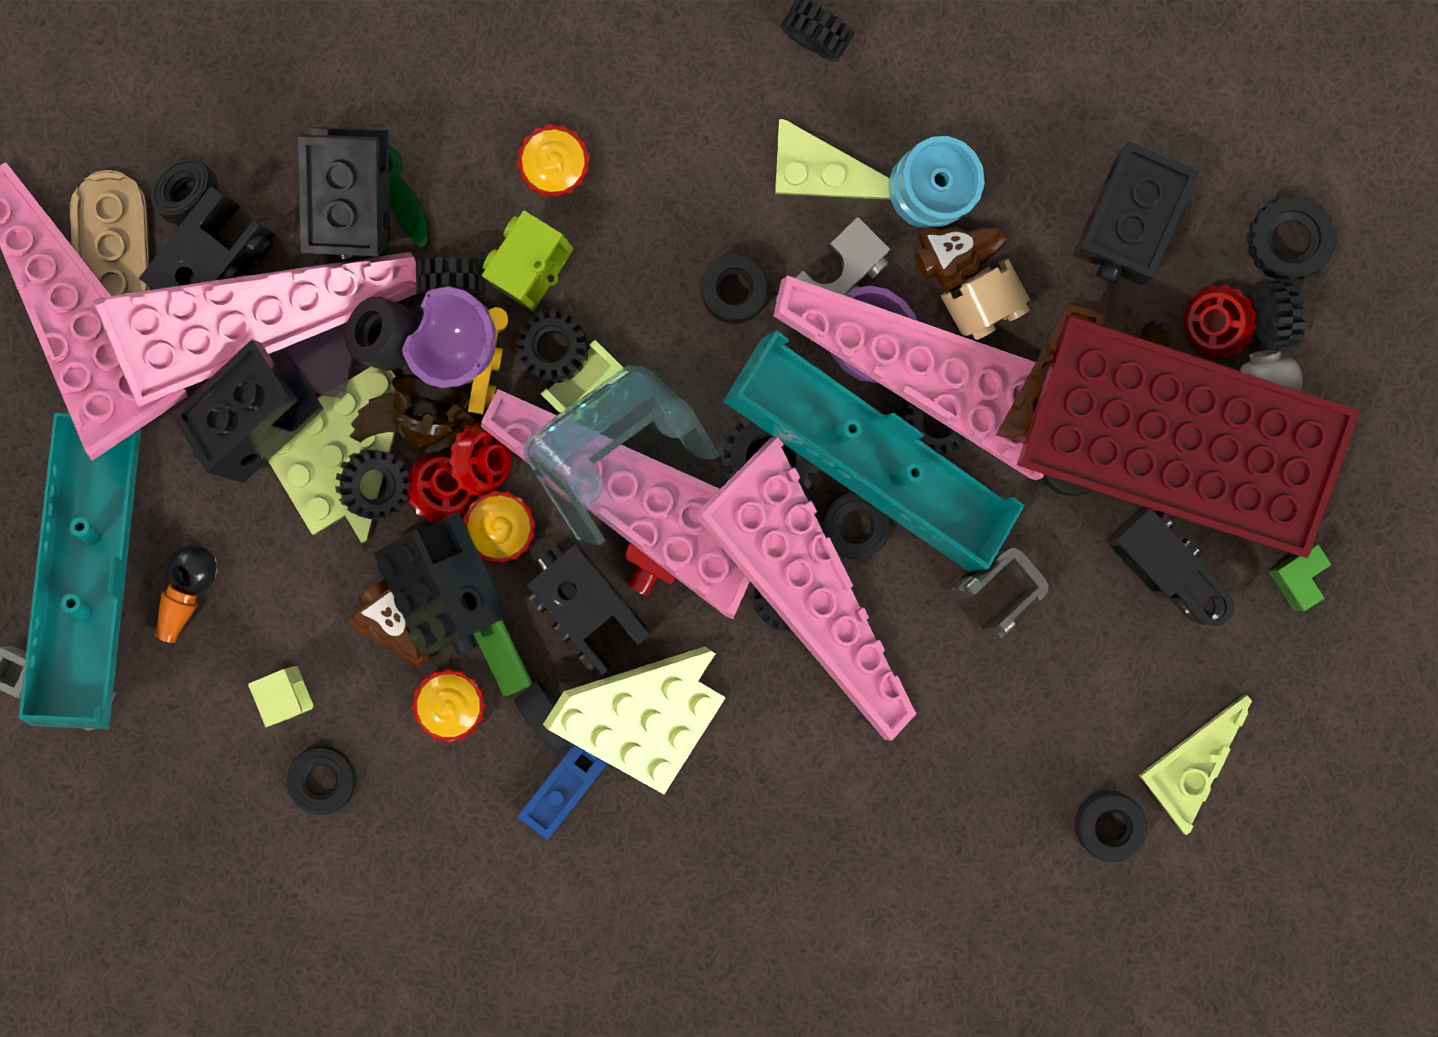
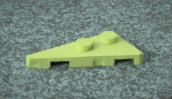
[775,119,890,200]
[1139,694,1252,835]

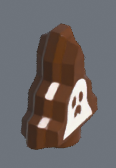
[915,225,1008,293]
[347,580,430,668]

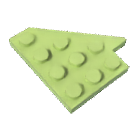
[268,367,396,543]
[543,647,725,794]

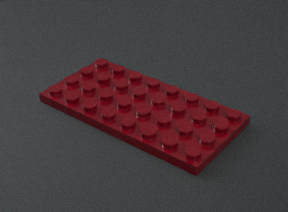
[1017,315,1360,558]

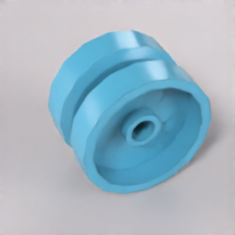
[888,136,985,228]

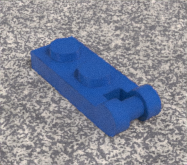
[517,744,608,840]

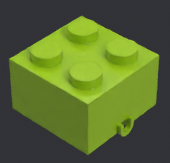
[482,210,574,312]

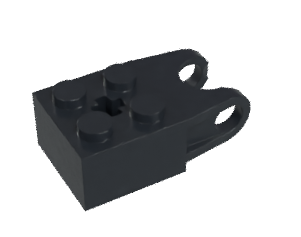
[1105,508,1234,626]

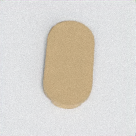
[70,170,151,296]

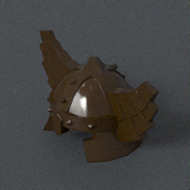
[349,374,480,451]

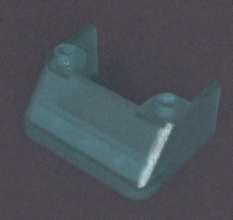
[524,365,720,545]

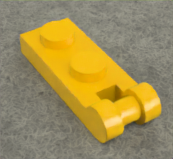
[468,307,508,415]

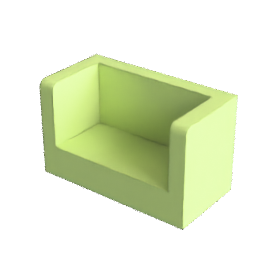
[541,340,628,425]
[248,666,314,727]

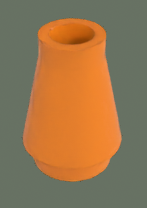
[154,583,198,643]

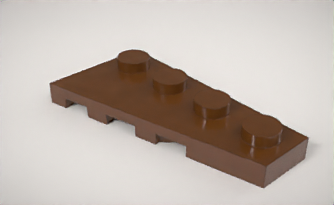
[996,303,1105,443]

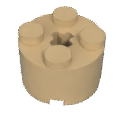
[941,259,1030,340]

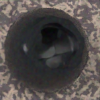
[168,544,217,592]

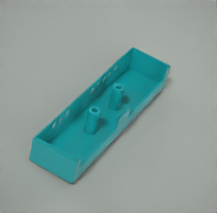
[723,330,1025,573]
[19,413,141,729]

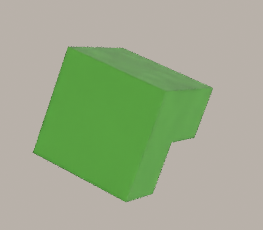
[1268,545,1332,611]

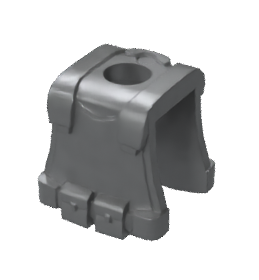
[949,548,1048,639]

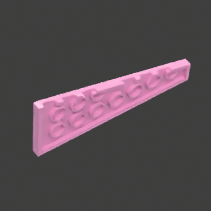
[0,162,187,461]
[93,252,417,407]
[773,276,1044,480]
[481,389,750,619]
[695,437,916,741]

